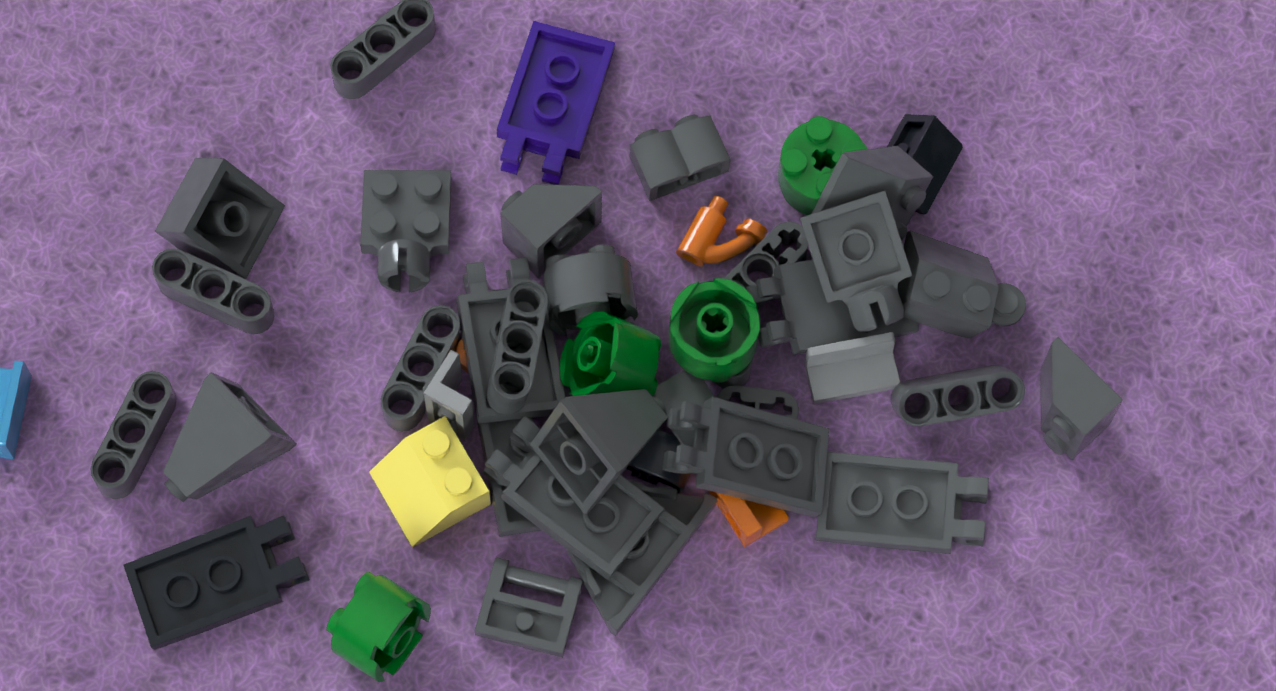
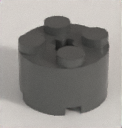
[543,245,638,336]

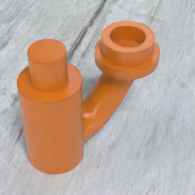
[676,196,768,267]

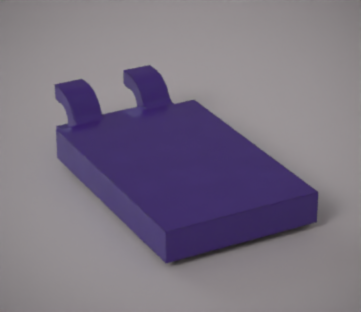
[497,21,615,185]

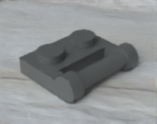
[474,557,583,658]

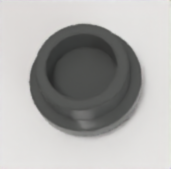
[992,283,1026,327]

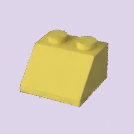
[369,416,491,548]

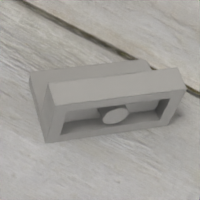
[804,332,900,405]
[423,350,475,441]

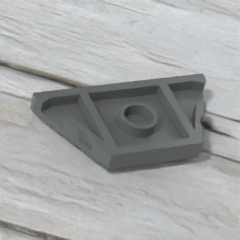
[567,480,717,636]

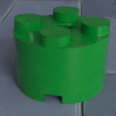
[778,116,867,215]
[669,278,760,382]
[560,311,661,396]
[326,572,431,682]

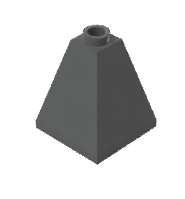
[163,372,297,502]
[530,389,668,514]

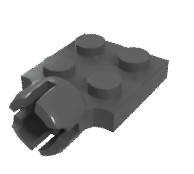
[360,170,451,293]
[800,191,913,332]

